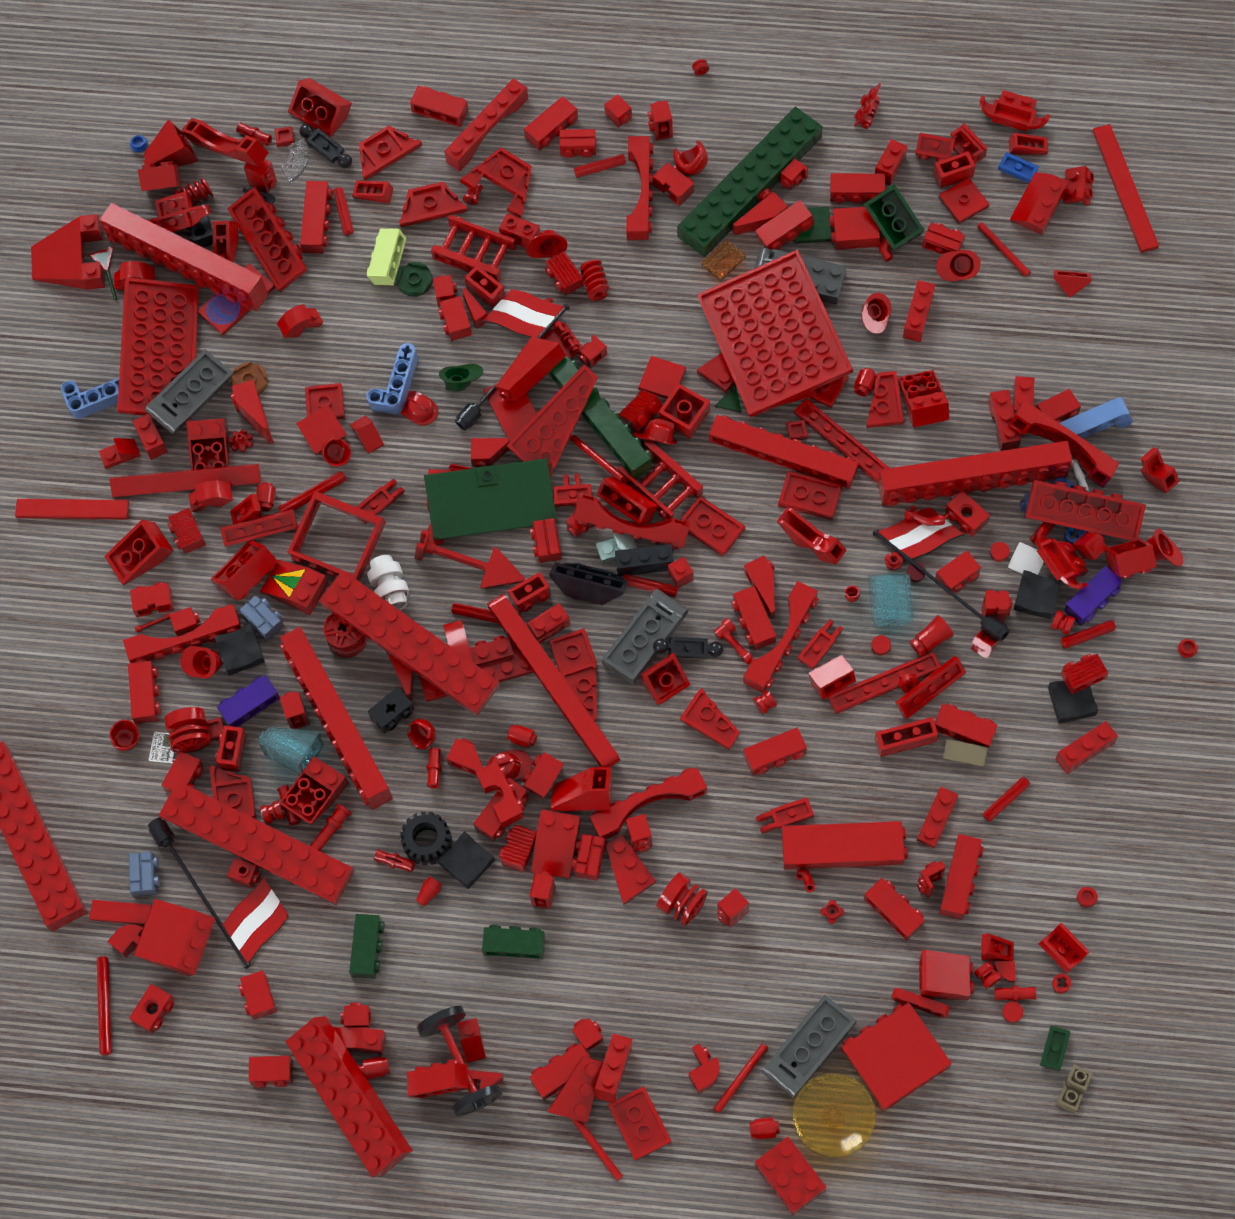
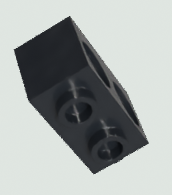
[186,215,213,248]

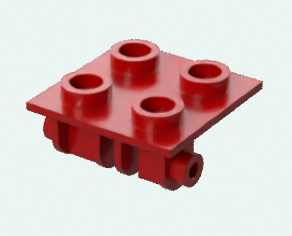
[854,83,881,129]
[541,321,582,359]

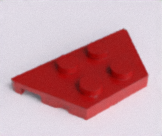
[359,125,422,180]
[399,182,468,228]
[209,766,256,818]

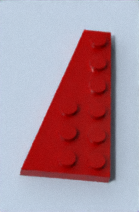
[506,364,598,478]

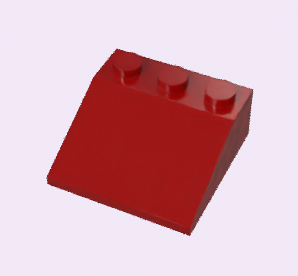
[133,899,215,977]

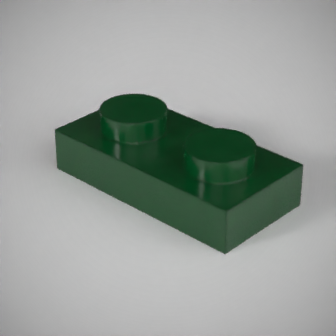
[1039,1025,1071,1072]

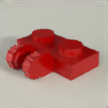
[553,473,592,507]

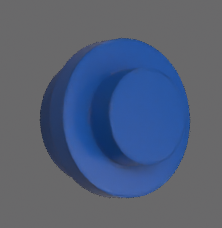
[130,135,148,153]

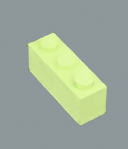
[367,229,407,286]

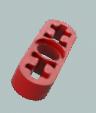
[891,988,950,1018]

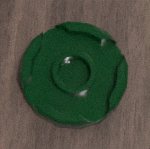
[396,262,433,297]

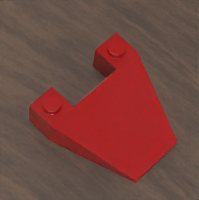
[31,214,105,290]

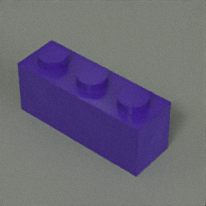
[1064,566,1122,626]
[217,675,280,727]

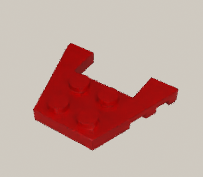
[460,148,532,218]

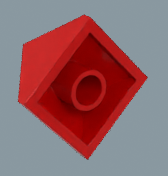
[641,653,691,705]

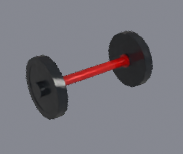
[416,1006,502,1116]

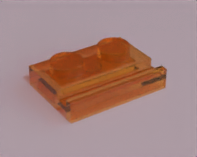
[701,239,746,282]

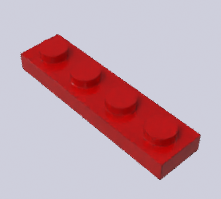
[220,509,298,546]
[895,656,966,719]

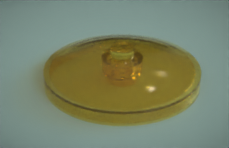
[792,1073,876,1158]

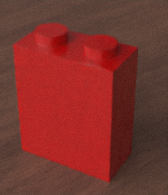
[829,207,880,250]

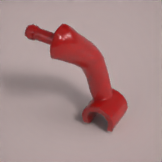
[904,505,950,526]

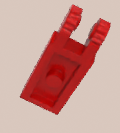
[356,479,405,525]
[797,619,844,670]
[756,797,814,833]

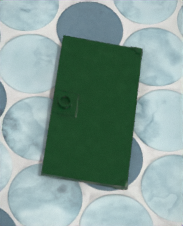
[424,458,557,541]

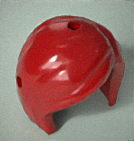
[673,140,708,176]

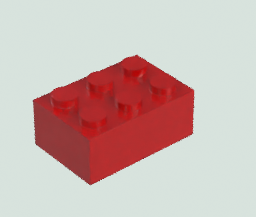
[755,1137,827,1216]

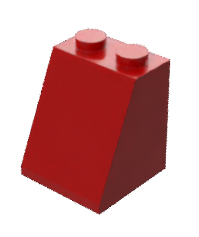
[919,950,974,1000]

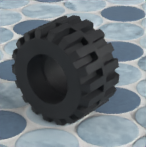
[400,811,452,866]

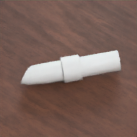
[1071,459,1089,492]

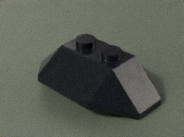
[549,563,628,605]

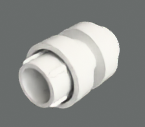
[367,555,410,610]

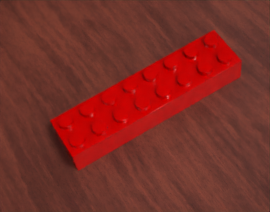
[285,1016,413,1178]

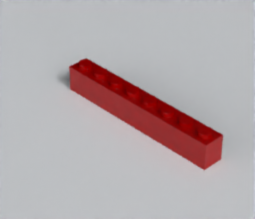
[709,415,859,489]

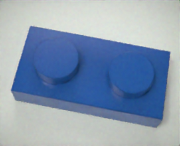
[998,152,1039,183]

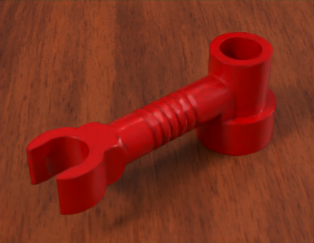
[713,618,753,665]

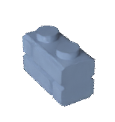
[239,596,284,641]
[128,851,160,897]

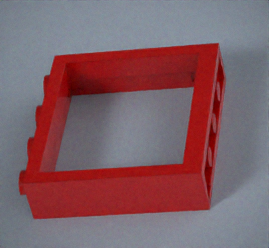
[287,491,386,582]

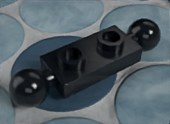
[299,124,352,168]
[653,636,723,659]

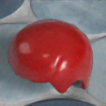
[321,438,351,467]
[407,718,436,750]
[110,719,139,751]

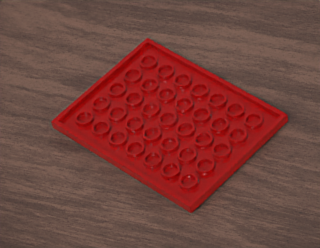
[696,249,854,418]

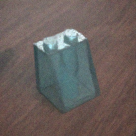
[868,573,913,627]
[258,727,324,775]

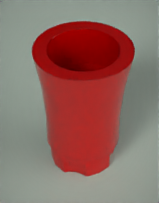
[909,615,954,656]

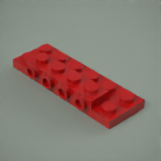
[227,187,308,292]
[1025,480,1146,541]
[419,635,533,702]

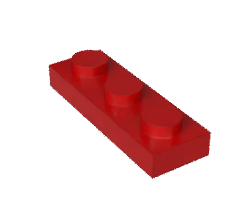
[917,786,959,848]

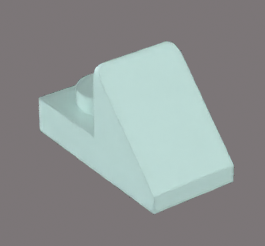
[596,533,637,563]

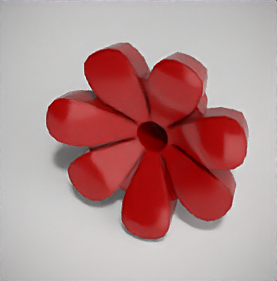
[229,429,253,452]

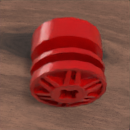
[323,613,367,658]
[164,707,211,753]
[656,872,708,926]

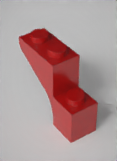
[777,507,847,565]

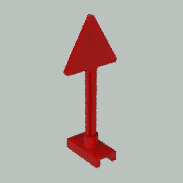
[414,529,525,589]

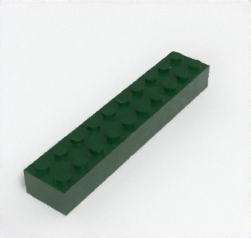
[677,106,823,257]

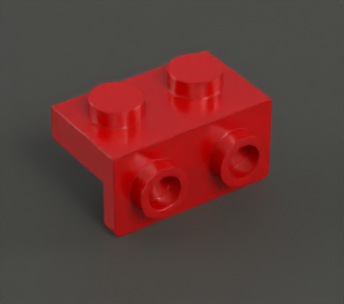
[915,133,955,162]
[1063,166,1094,206]
[917,861,946,899]
[1039,923,1089,973]

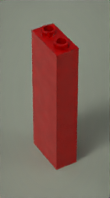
[782,821,908,870]

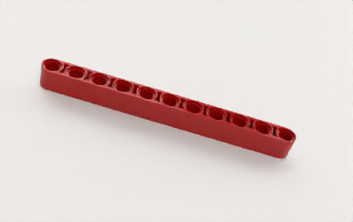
[487,594,621,767]

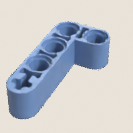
[366,343,418,415]
[61,378,119,419]
[1060,398,1133,438]

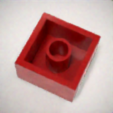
[138,161,181,191]
[658,383,710,439]
[1105,539,1157,578]

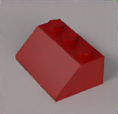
[288,78,352,137]
[1010,172,1068,236]
[211,540,278,601]

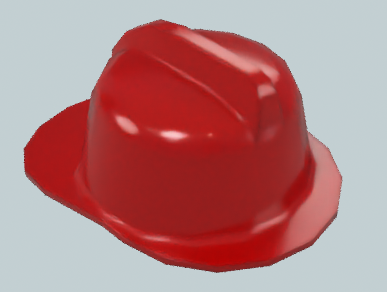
[526,230,568,258]
[936,250,981,281]
[861,292,892,334]
[400,391,438,426]
[633,418,677,445]
[1146,528,1183,567]
[180,646,224,679]
[486,749,532,780]

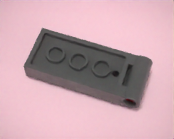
[754,248,847,305]
[145,349,233,435]
[602,589,689,685]
[761,995,857,1098]

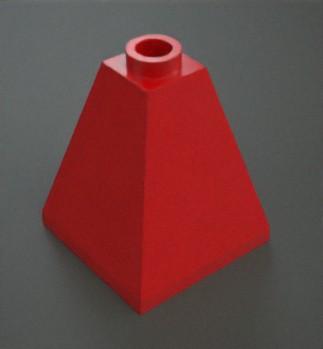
[143,119,199,167]

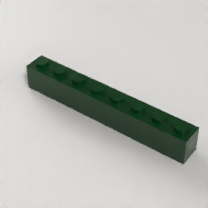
[549,355,653,479]

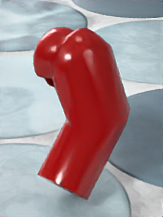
[796,868,815,893]

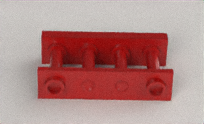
[431,215,516,282]
[617,440,703,520]

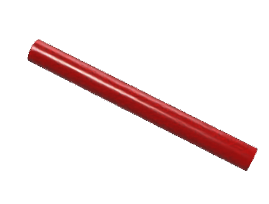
[977,222,1031,277]
[570,435,625,482]
[713,1043,768,1114]
[570,1118,623,1181]

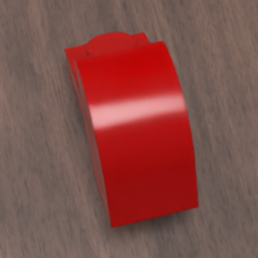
[114,261,155,291]
[277,304,323,338]
[1140,447,1180,493]
[188,481,233,513]
[107,924,143,958]
[688,1043,720,1094]

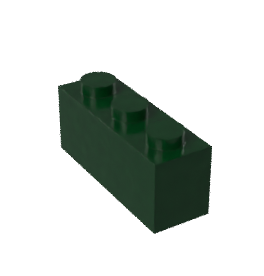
[349,914,385,979]
[482,925,545,959]

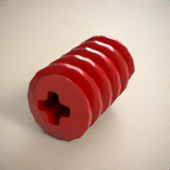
[174,178,214,206]
[580,259,610,301]

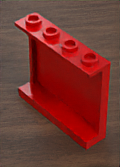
[841,1002,952,1112]

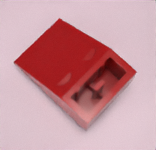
[898,370,949,428]
[186,418,229,470]
[279,756,349,825]
[551,767,613,812]

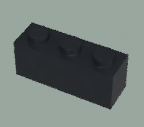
[615,544,674,576]

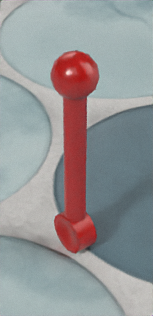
[135,613,172,633]

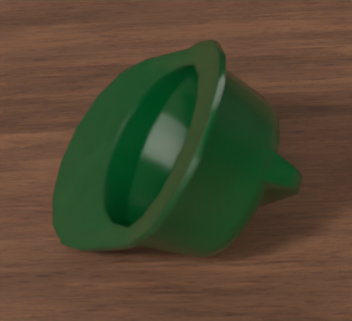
[439,364,483,392]

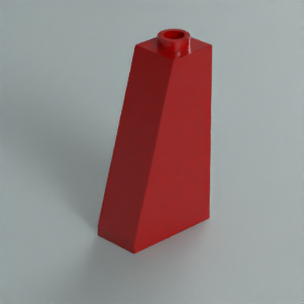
[495,337,566,402]

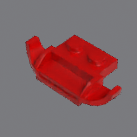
[979,90,1050,131]
[148,191,210,232]
[1036,527,1089,589]

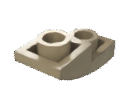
[943,739,989,767]
[1056,1065,1093,1114]

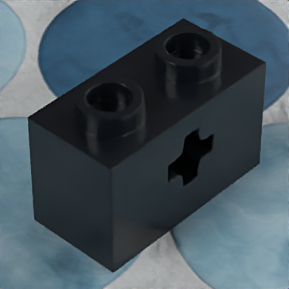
[368,687,414,734]

